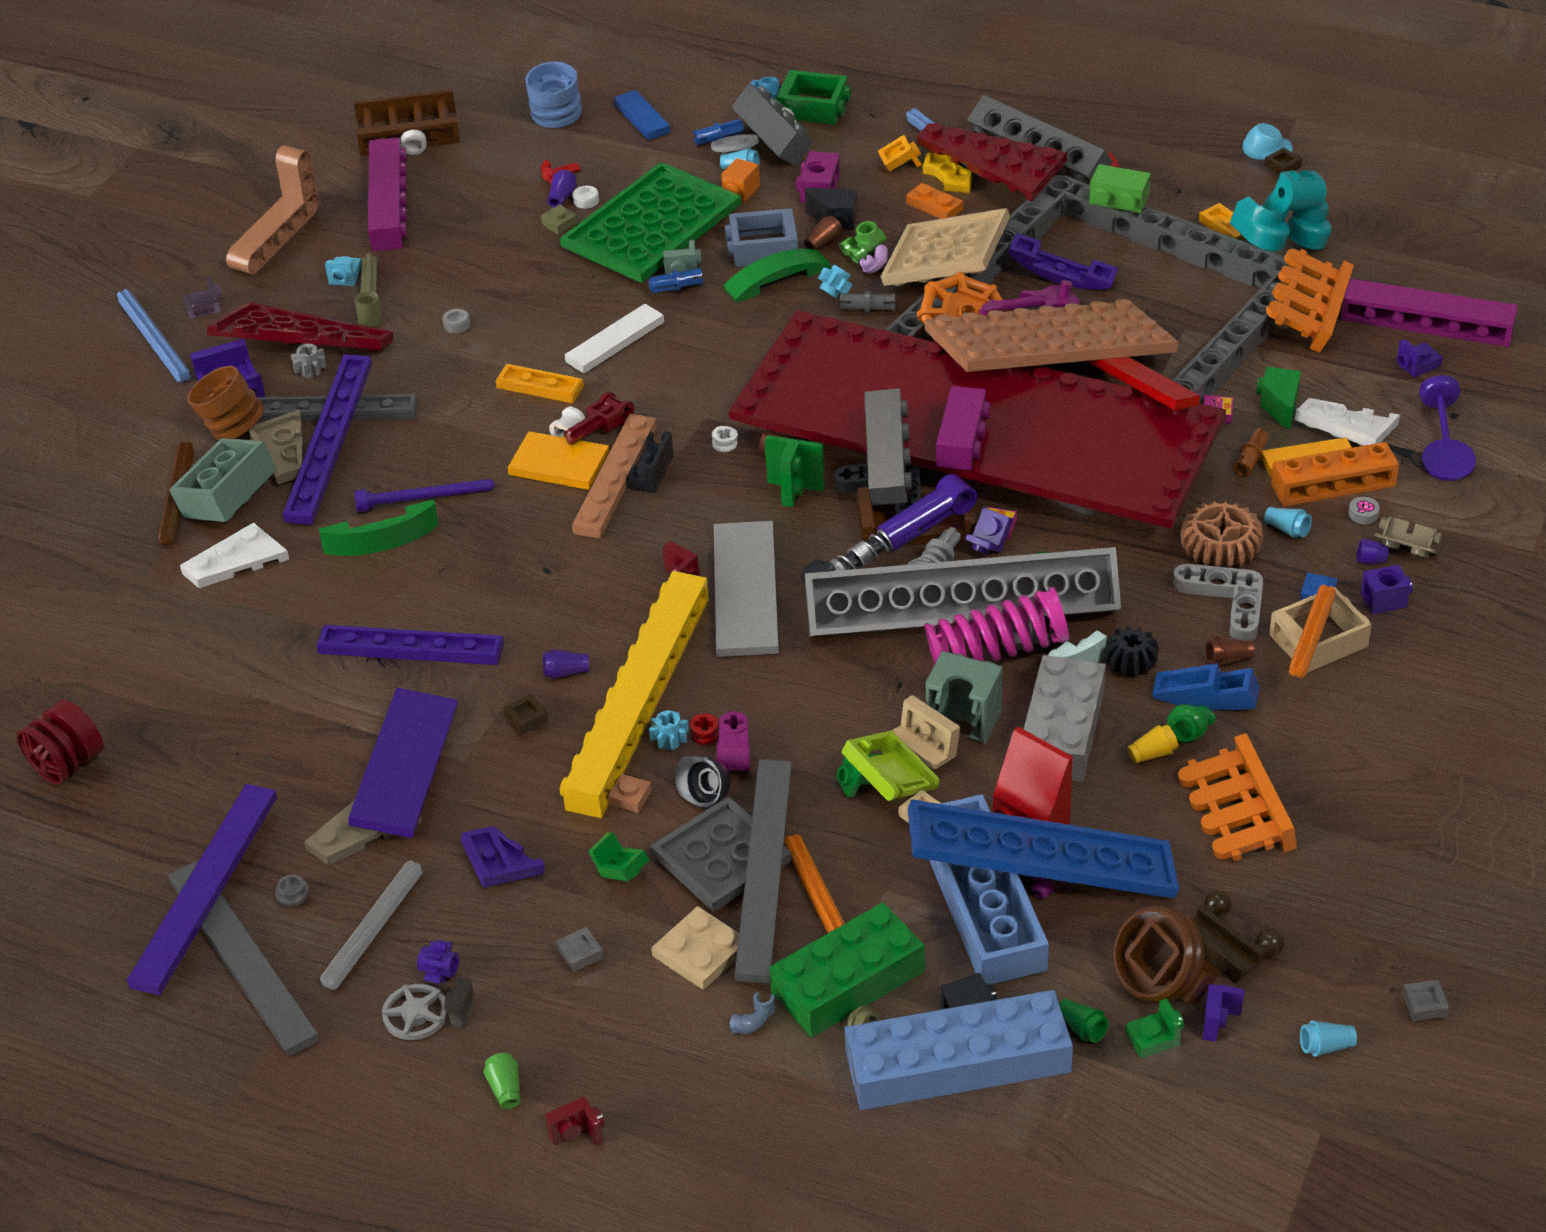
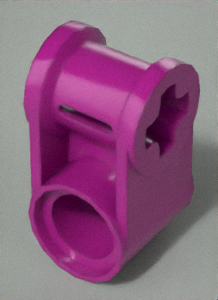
[717,711,750,772]

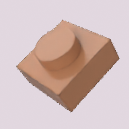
[608,774,652,813]

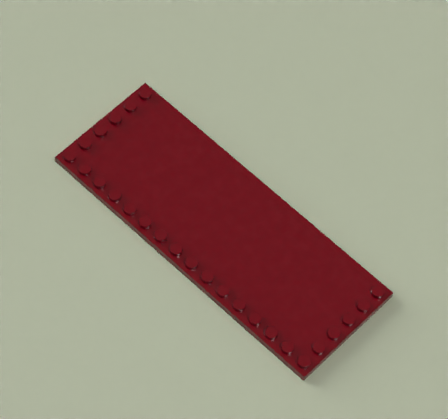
[729,310,1226,529]

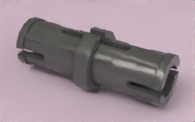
[840,291,896,313]

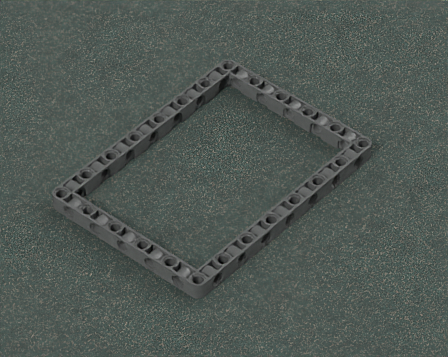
[885,176,1308,515]

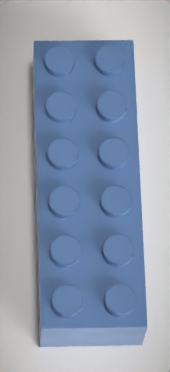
[929,794,1049,984]
[845,990,1073,1110]

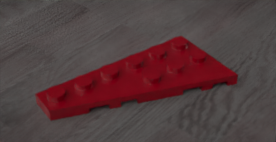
[917,123,1067,202]
[207,302,394,351]

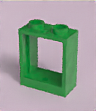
[777,70,851,125]

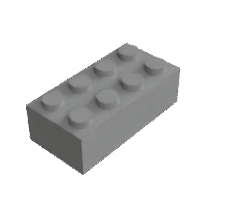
[1024,655,1106,782]

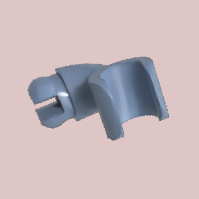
[730,992,775,1035]

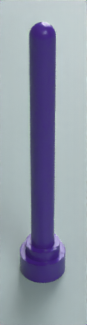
[354,479,495,513]

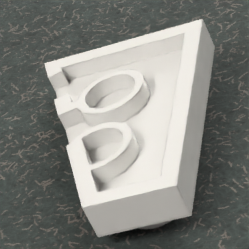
[1295,398,1400,446]
[180,523,289,588]

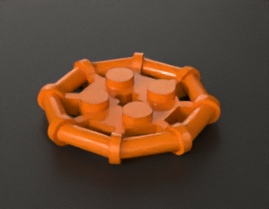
[917,272,1013,342]

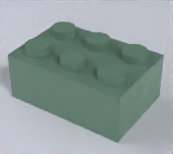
[169,438,277,522]

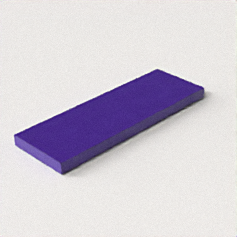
[348,687,458,838]

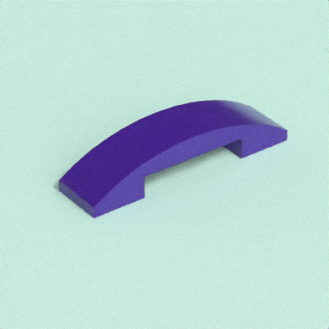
[1008,233,1118,289]

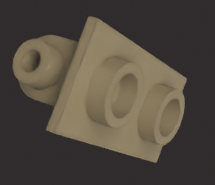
[1375,516,1442,558]

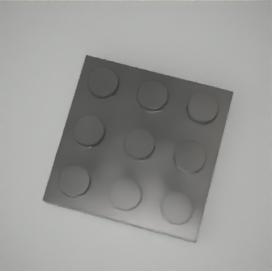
[650,796,792,912]

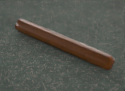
[157,441,194,545]

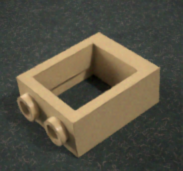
[1269,587,1371,673]

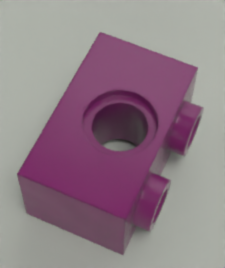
[796,151,840,203]

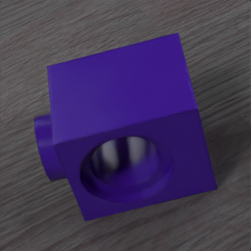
[1361,565,1413,614]

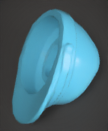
[1243,123,1293,160]

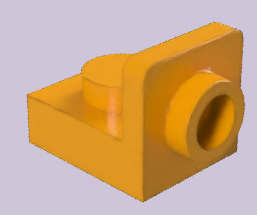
[878,135,922,172]

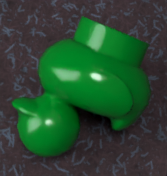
[1167,704,1216,742]

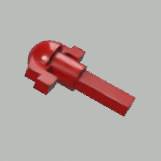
[540,160,581,184]

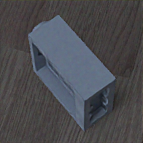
[725,208,798,267]

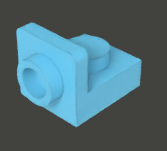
[325,256,362,286]

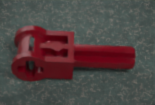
[563,391,635,445]

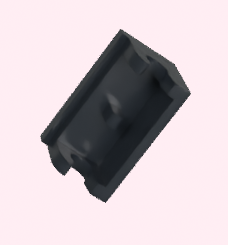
[627,431,674,493]

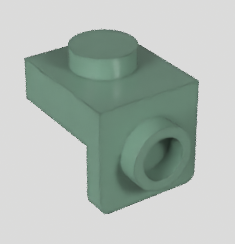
[663,240,702,274]

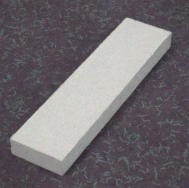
[565,304,664,374]

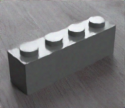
[732,83,813,166]
[865,388,913,506]

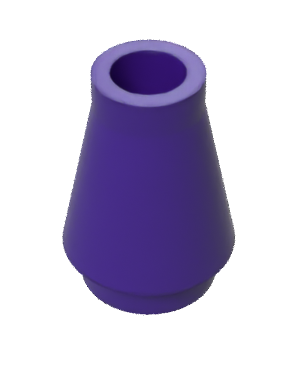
[547,170,577,208]
[543,649,589,680]

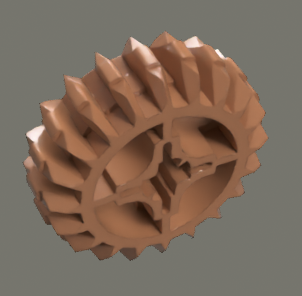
[1180,500,1263,568]

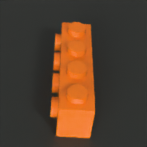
[1271,442,1399,507]

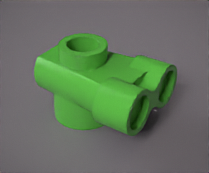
[839,221,886,264]

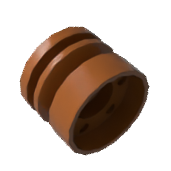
[187,366,264,441]

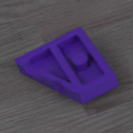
[461,826,545,888]

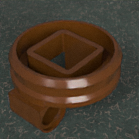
[1113,906,1219,1004]

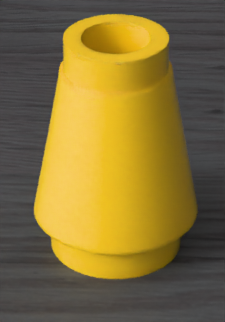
[1127,725,1178,764]

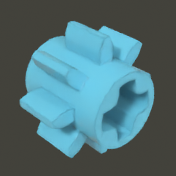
[818,265,853,298]
[649,710,689,750]

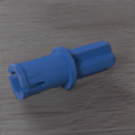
[693,119,744,146]
[649,268,703,293]

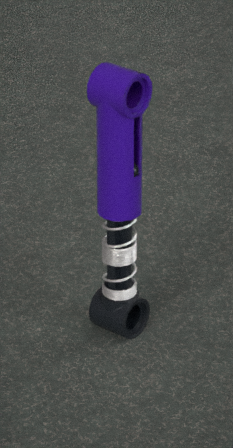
[801,474,977,585]

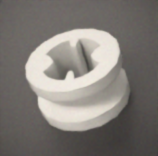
[712,426,738,452]

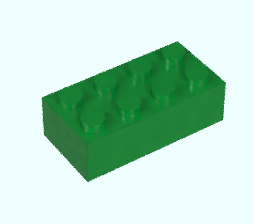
[770,902,925,1038]

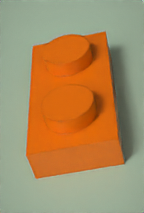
[906,183,963,219]

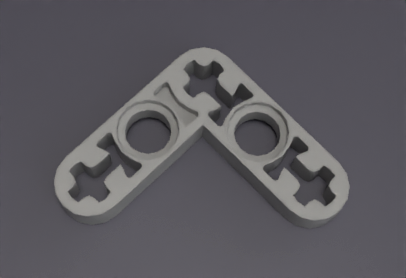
[1173,564,1263,641]

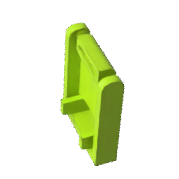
[841,730,939,801]

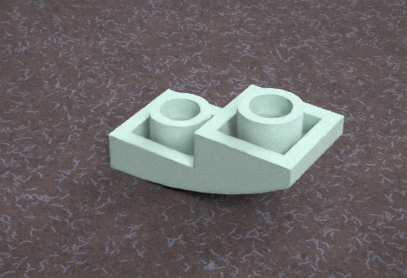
[1048,631,1107,663]

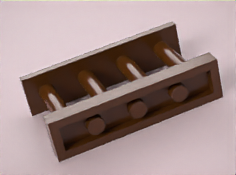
[353,89,460,156]

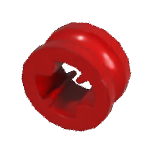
[690,713,719,745]

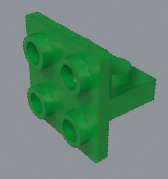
[765,435,825,507]

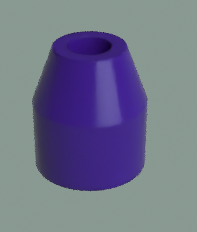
[1356,538,1388,565]

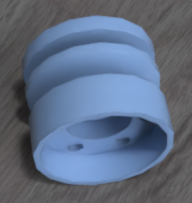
[525,61,582,128]

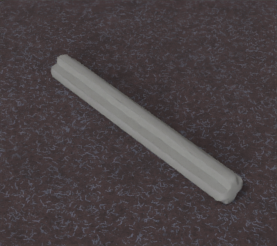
[320,860,422,990]

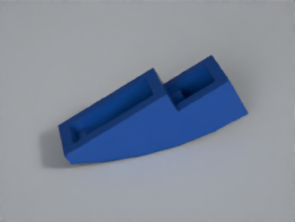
[1152,663,1260,710]

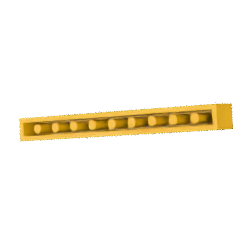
[560,571,709,818]

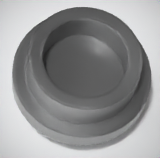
[275,875,309,906]

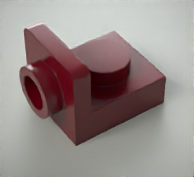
[662,541,700,576]
[545,1096,605,1145]

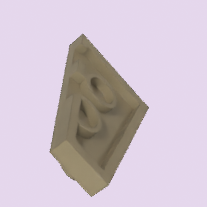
[304,800,422,865]

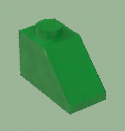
[1256,366,1301,429]

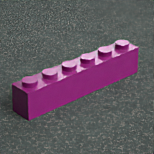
[368,138,408,251]
[1341,278,1518,347]

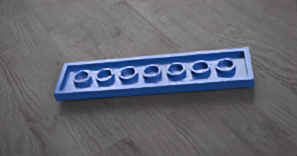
[908,799,1179,899]

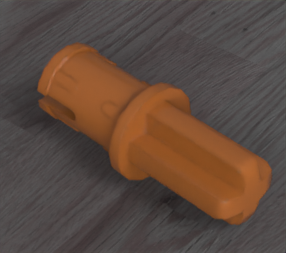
[1233,428,1269,477]

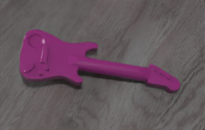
[980,280,1080,315]

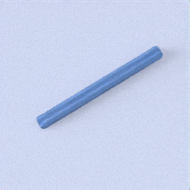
[117,289,191,383]

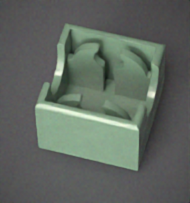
[926,651,1002,744]

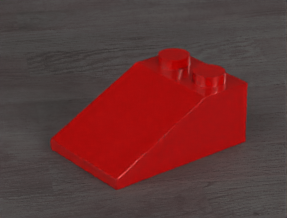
[993,727,1073,825]

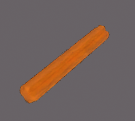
[1289,584,1336,678]
[784,834,845,933]

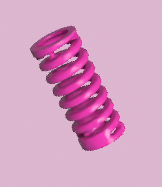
[924,587,1069,664]

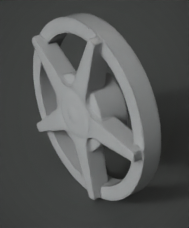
[711,134,759,154]
[382,984,448,1040]

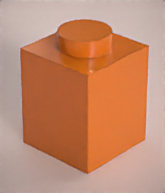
[721,158,760,202]

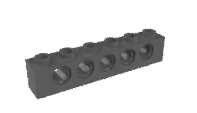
[967,95,1113,184]

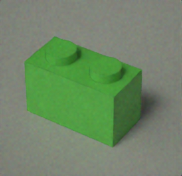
[1089,164,1151,213]

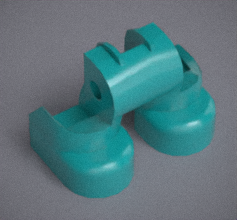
[1230,170,1332,251]

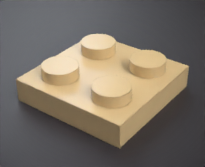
[651,906,739,990]

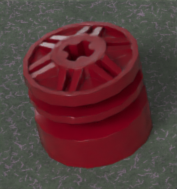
[16,699,104,785]

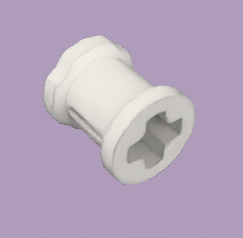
[549,406,585,437]

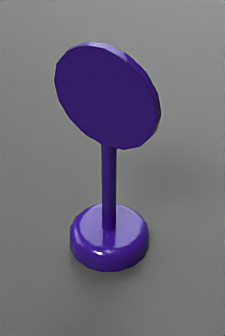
[1419,375,1476,481]

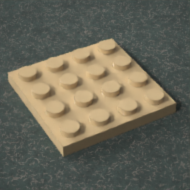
[881,208,1010,286]

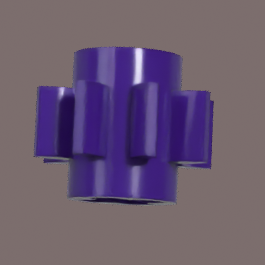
[417,940,459,984]

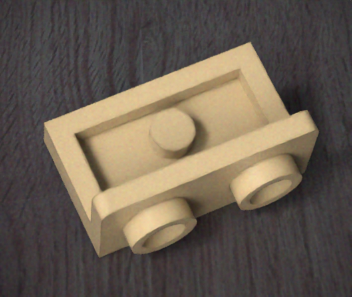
[892,695,960,769]

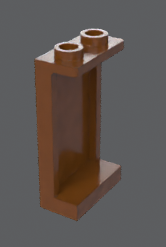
[857,480,976,546]

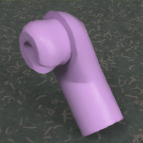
[860,245,888,274]

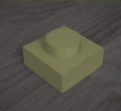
[540,204,578,235]

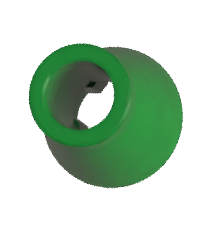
[1059,998,1109,1043]

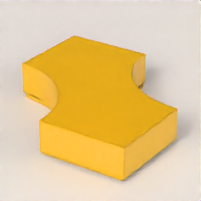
[923,151,974,193]

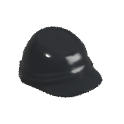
[675,755,731,809]

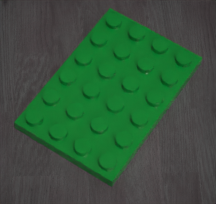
[560,162,741,283]

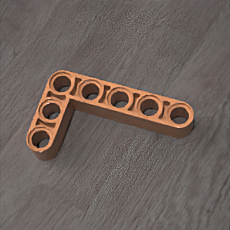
[226,145,319,274]

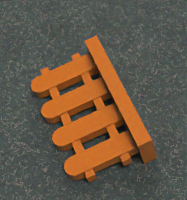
[1266,249,1354,353]
[1178,733,1297,861]

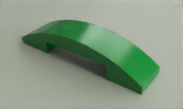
[724,249,831,303]
[318,499,439,556]

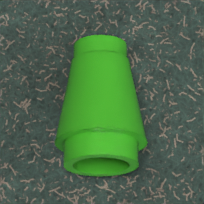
[483,1053,521,1110]

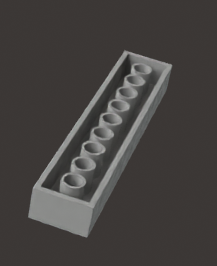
[804,547,1121,637]

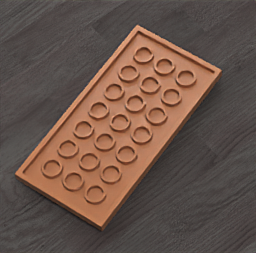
[925,299,1178,372]

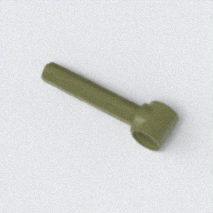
[354,253,382,327]

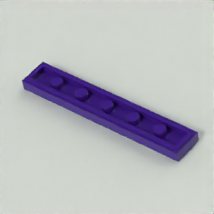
[316,625,504,665]

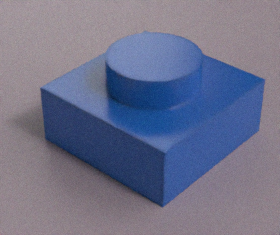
[1300,573,1338,601]

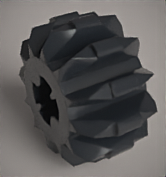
[1105,626,1159,678]

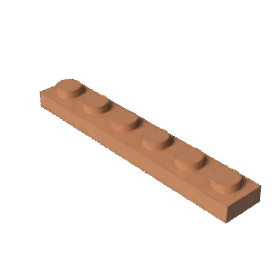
[572,414,657,539]

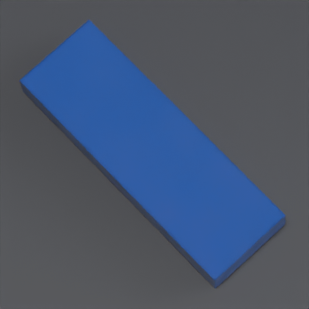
[614,90,670,140]

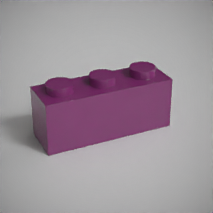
[936,386,991,470]

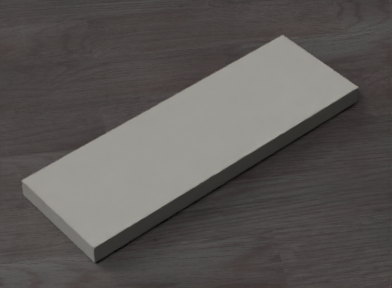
[713,521,779,657]

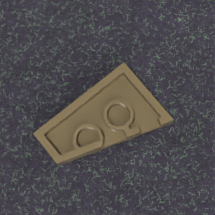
[248,409,304,485]

